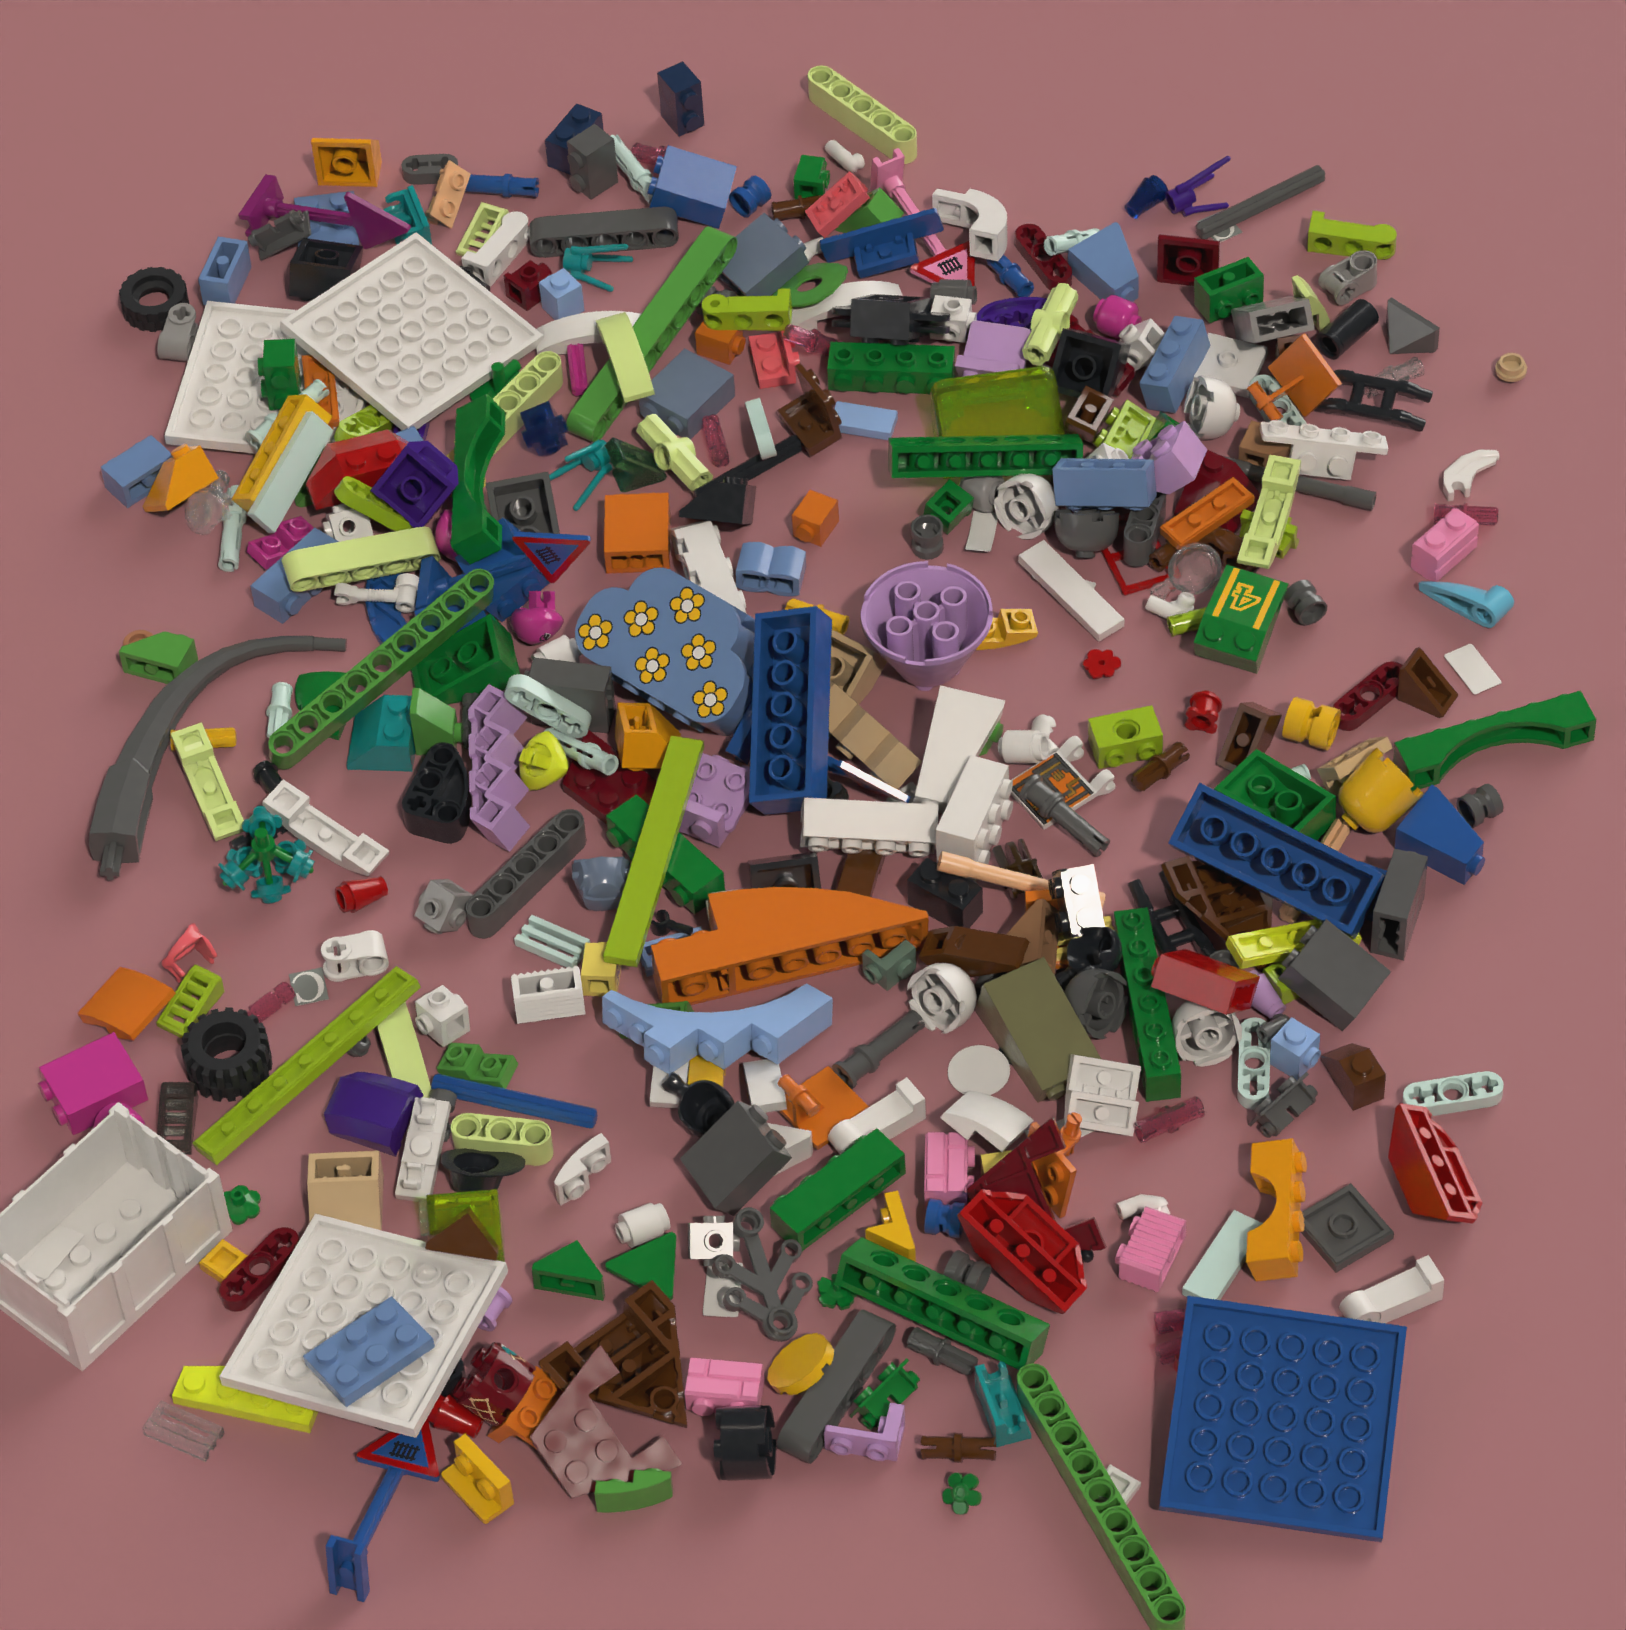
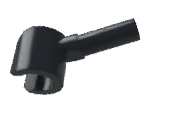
[650,910,693,936]

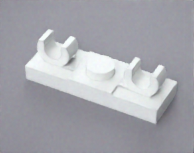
[395,1097,451,1203]

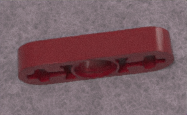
[1015,224,1072,290]
[1333,661,1403,731]
[219,1227,299,1312]

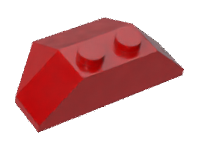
[306,429,409,510]
[1388,1103,1483,1224]
[957,1189,1087,1314]

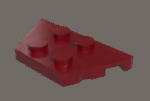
[562,730,657,824]

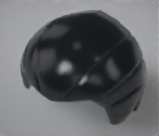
[1055,927,1122,992]
[661,1072,735,1138]

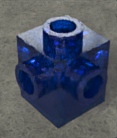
[520,401,569,456]

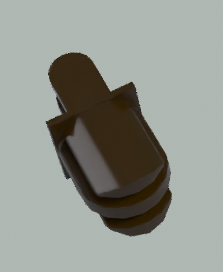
[992,839,1043,899]

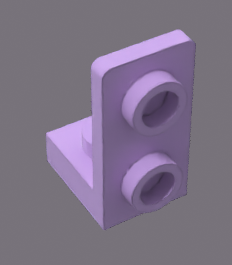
[824,1403,906,1461]

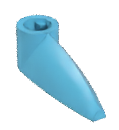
[1419,581,1514,628]

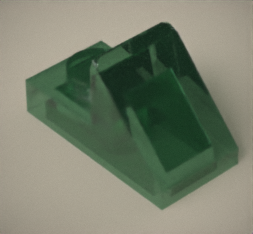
[605,437,667,492]

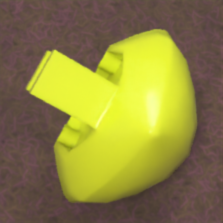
[519,731,569,791]

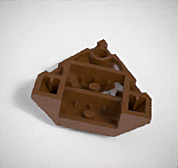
[1161,856,1273,973]
[538,1280,687,1428]

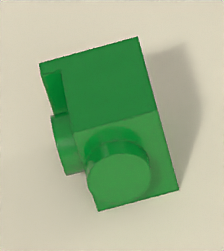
[793,155,830,199]
[923,479,974,535]

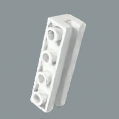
[800,798,938,857]

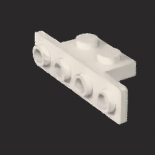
[1259,420,1389,480]

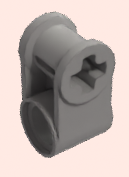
[1318,250,1377,305]
[157,303,199,362]

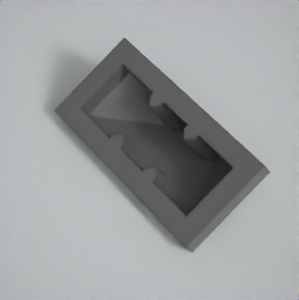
[1386,297,1440,354]

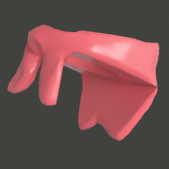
[162,923,217,983]

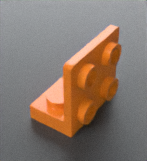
[487,1366,564,1449]

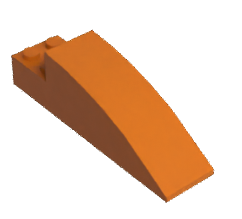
[651,887,929,1005]

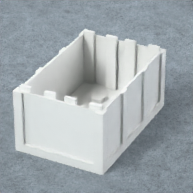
[0,1102,233,1372]

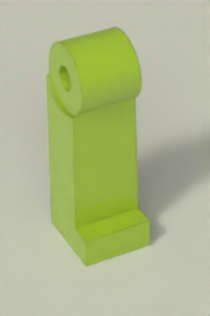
[1307,210,1397,260]
[702,289,793,331]

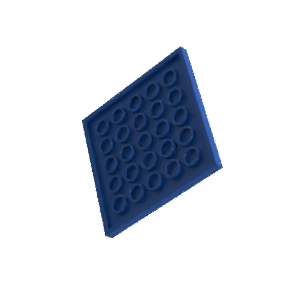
[1159,1296,1407,1543]

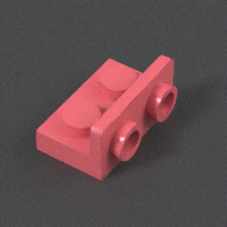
[805,171,870,238]
[748,329,800,389]

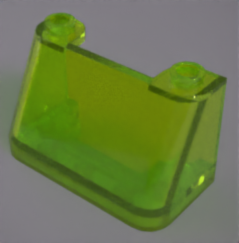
[930,366,1065,479]

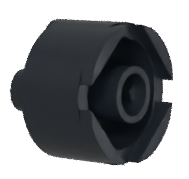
[713,1405,776,1481]

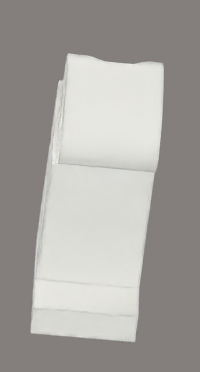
[461,211,530,287]
[828,1077,926,1155]
[1339,1255,1444,1323]

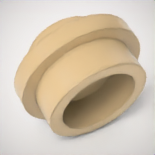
[1495,353,1527,382]

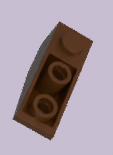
[919,926,1030,977]

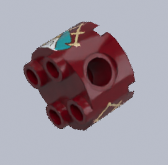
[452,1342,536,1427]

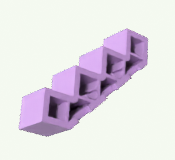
[468,684,530,852]

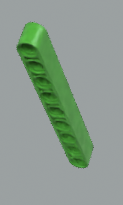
[566,226,738,443]
[268,569,494,770]
[1017,1363,1186,1630]

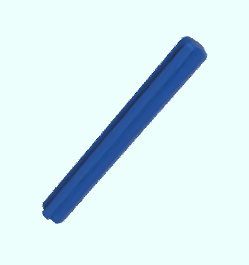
[431,1074,598,1128]

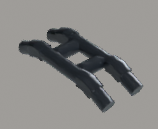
[1314,370,1433,431]
[1128,871,1217,957]

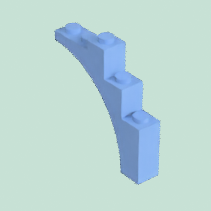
[602,983,833,1074]

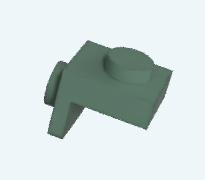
[862,939,916,991]

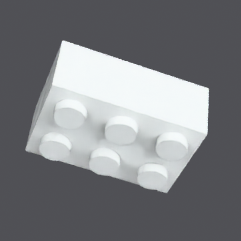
[936,755,1013,881]

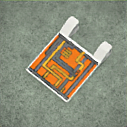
[1011,736,1116,830]

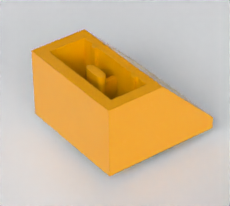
[615,703,682,771]

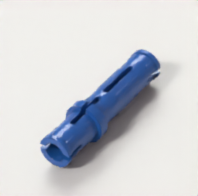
[465,174,539,198]

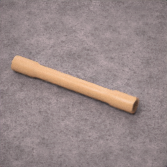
[937,851,1105,908]

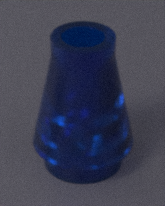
[1124,175,1168,219]

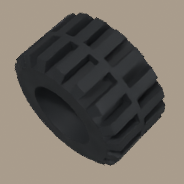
[181,1007,273,1102]

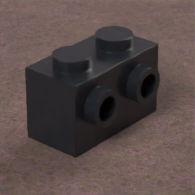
[907,858,983,928]

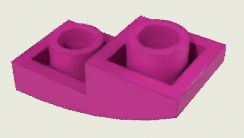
[247,516,314,570]

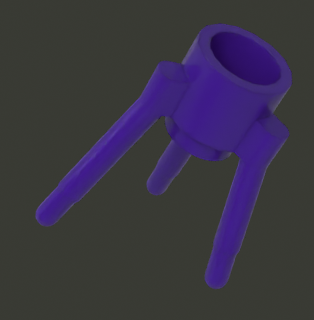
[1165,156,1231,217]

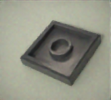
[1301,1183,1394,1273]

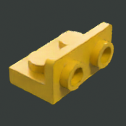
[441,1434,514,1524]

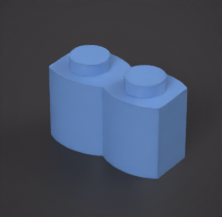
[736,542,806,597]

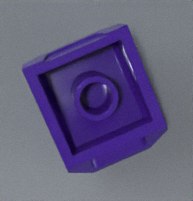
[370,441,459,528]
[324,1072,424,1157]

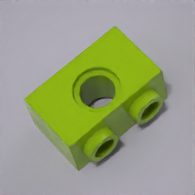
[1088,705,1163,769]

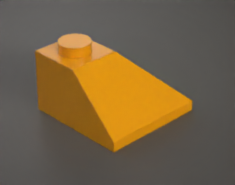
[311,138,382,187]
[142,444,219,512]

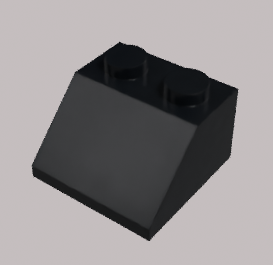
[289,238,363,301]
[1047,328,1131,398]
[679,476,756,524]
[748,852,821,889]

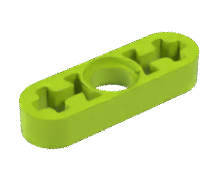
[334,405,393,442]
[334,476,414,531]

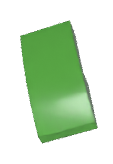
[437,1042,518,1089]
[594,1468,673,1513]

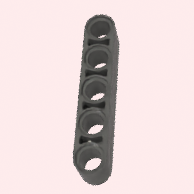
[529,207,679,258]
[466,809,587,939]
[777,1309,896,1464]

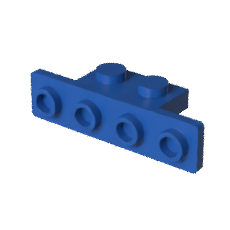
[819,208,944,278]

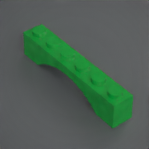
[450,394,506,565]
[1393,691,1597,791]

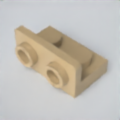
[1317,736,1393,797]

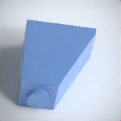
[1068,222,1139,302]

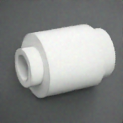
[531,635,582,663]
[998,730,1050,763]
[615,1203,671,1248]

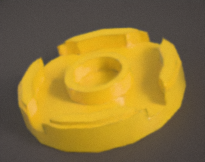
[767,1333,834,1396]

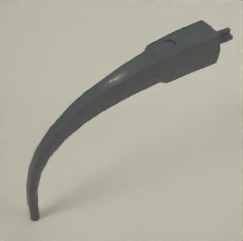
[89,636,347,880]

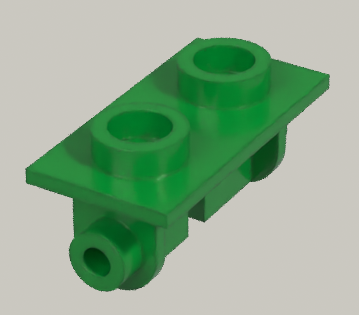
[849,1358,920,1430]

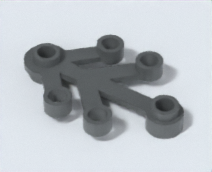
[712,1207,813,1342]

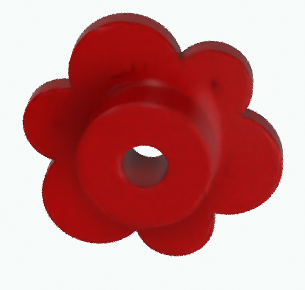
[1083,649,1121,679]

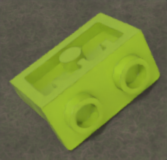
[1092,399,1156,459]

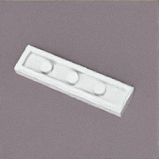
[1018,540,1125,642]

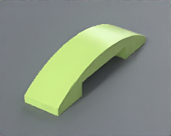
[595,312,655,403]
[1237,454,1301,569]
[171,722,244,841]
[376,1002,432,1098]

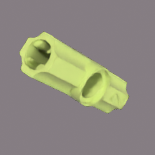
[1022,283,1078,366]
[636,414,713,494]

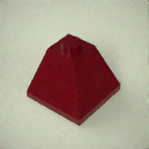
[1157,234,1220,286]
[1174,450,1260,533]

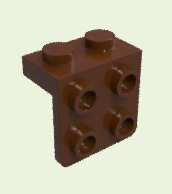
[777,363,842,457]

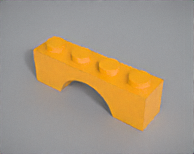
[1246,1138,1307,1282]

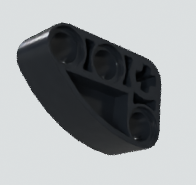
[402,742,471,844]

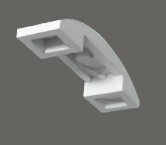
[791,281,903,335]
[536,311,641,355]
[262,779,389,876]

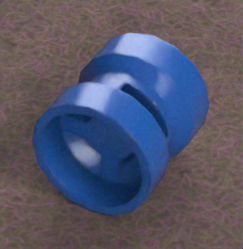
[729,175,772,217]
[924,1198,966,1239]

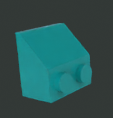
[347,695,416,772]

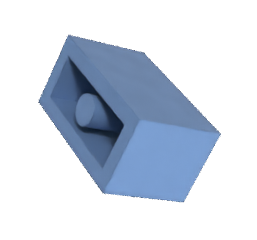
[198,236,252,305]
[101,435,172,508]

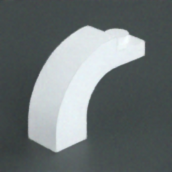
[932,189,1007,261]

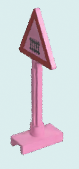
[870,148,975,286]

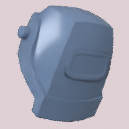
[572,856,630,911]

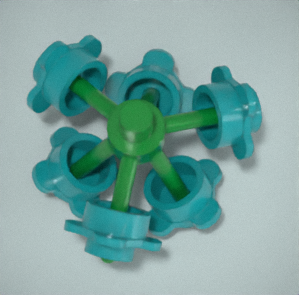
[218,806,315,903]

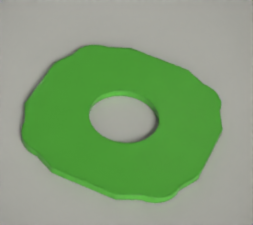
[773,263,848,307]

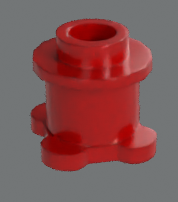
[1185,690,1223,734]

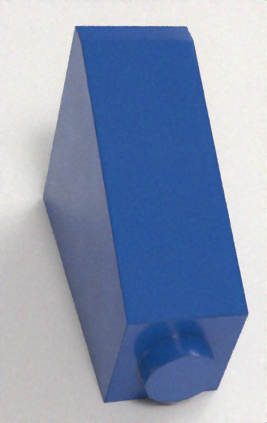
[1395,785,1485,885]

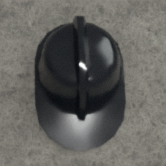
[441,1148,526,1196]

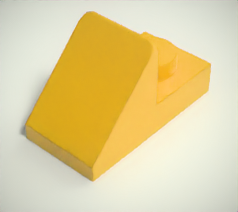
[865,1190,916,1262]

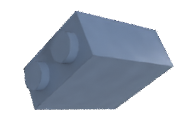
[719,213,809,296]
[639,348,735,440]

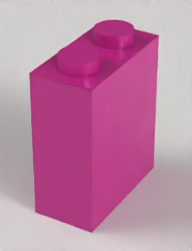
[38,1032,148,1135]

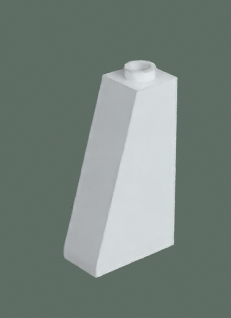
[913,685,1005,814]

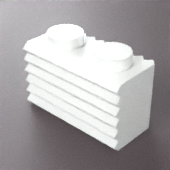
[511,965,586,1024]

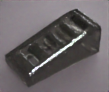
[157,1082,199,1155]

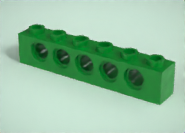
[888,434,1083,478]
[1114,907,1181,1102]
[835,1237,1050,1370]

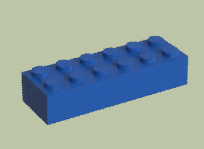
[749,606,832,815]
[1168,782,1385,939]

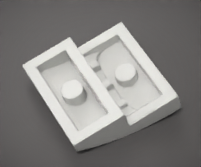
[1064,1054,1141,1136]
[940,1091,1034,1153]

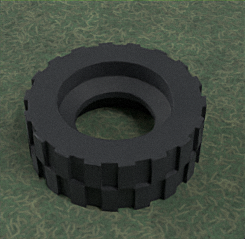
[119,267,189,332]

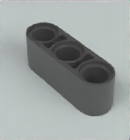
[1123,492,1166,566]

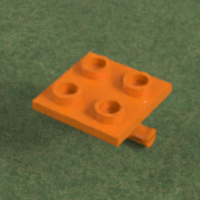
[1247,333,1342,421]
[778,1066,869,1150]
[1028,1112,1082,1219]

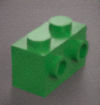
[1194,257,1264,323]
[258,339,301,410]

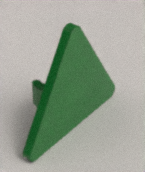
[605,1232,677,1300]

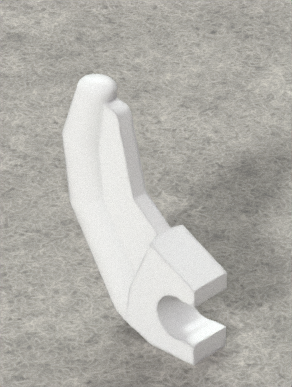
[1443,449,1500,502]

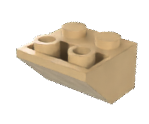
[307,1151,384,1230]

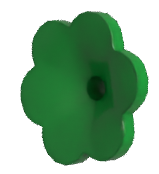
[224,1185,261,1225]

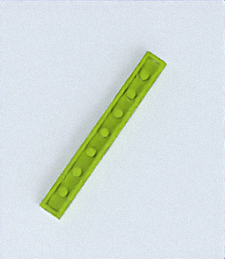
[603,736,704,967]
[193,966,421,1165]

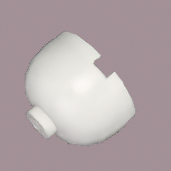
[1184,375,1240,440]
[994,473,1059,539]
[907,963,977,1034]
[1171,1001,1242,1067]

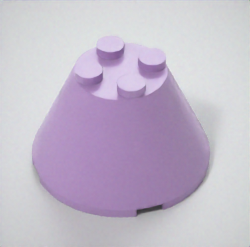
[861,561,993,691]

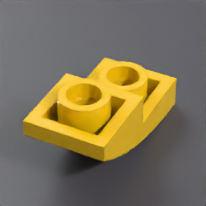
[976,609,1038,650]

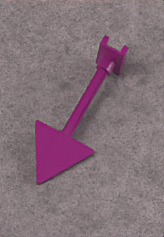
[238,174,411,249]

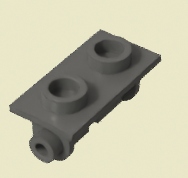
[248,210,312,260]
[1248,1072,1318,1138]

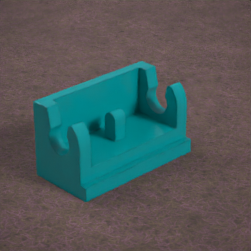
[383,185,432,245]
[974,1361,1031,1448]

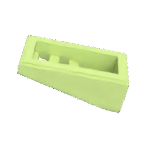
[456,202,509,257]

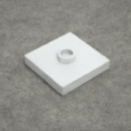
[1193,333,1268,398]

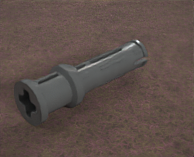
[1019,774,1110,857]
[832,1010,925,1089]

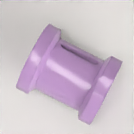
[478,1287,513,1332]

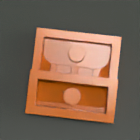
[77,967,176,1041]

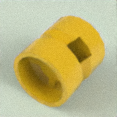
[1282,697,1341,751]

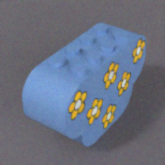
[575,568,755,737]

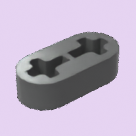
[401,154,458,185]

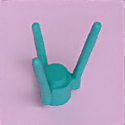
[563,244,633,292]
[549,440,615,511]

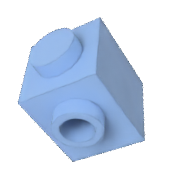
[539,268,585,320]
[1270,1017,1321,1080]

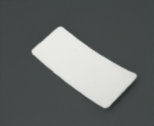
[965,511,998,552]

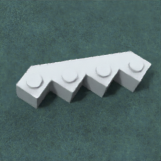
[669,520,747,614]

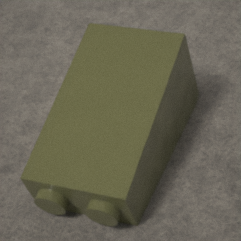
[975,957,1101,1103]

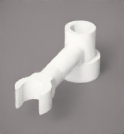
[334,573,419,613]

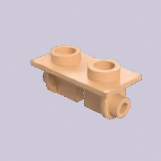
[425,160,471,229]

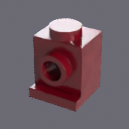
[503,260,552,311]

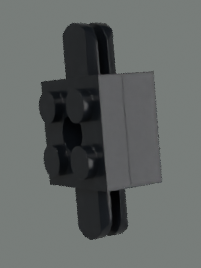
[832,294,950,345]

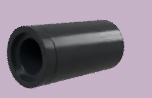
[1315,299,1379,360]

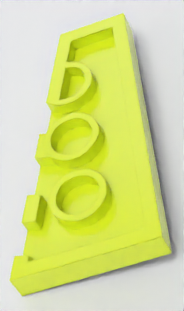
[172,1366,318,1433]

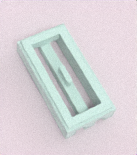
[514,915,590,968]

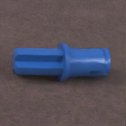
[987,254,1034,297]

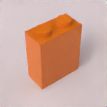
[604,492,671,574]

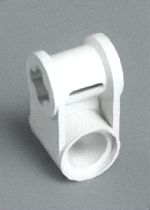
[321,930,389,982]

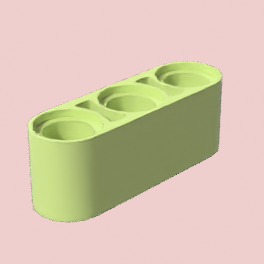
[451,1113,554,1166]

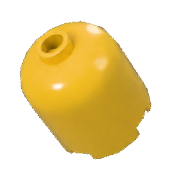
[1338,747,1425,833]

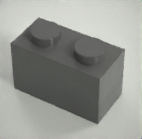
[567,124,618,200]

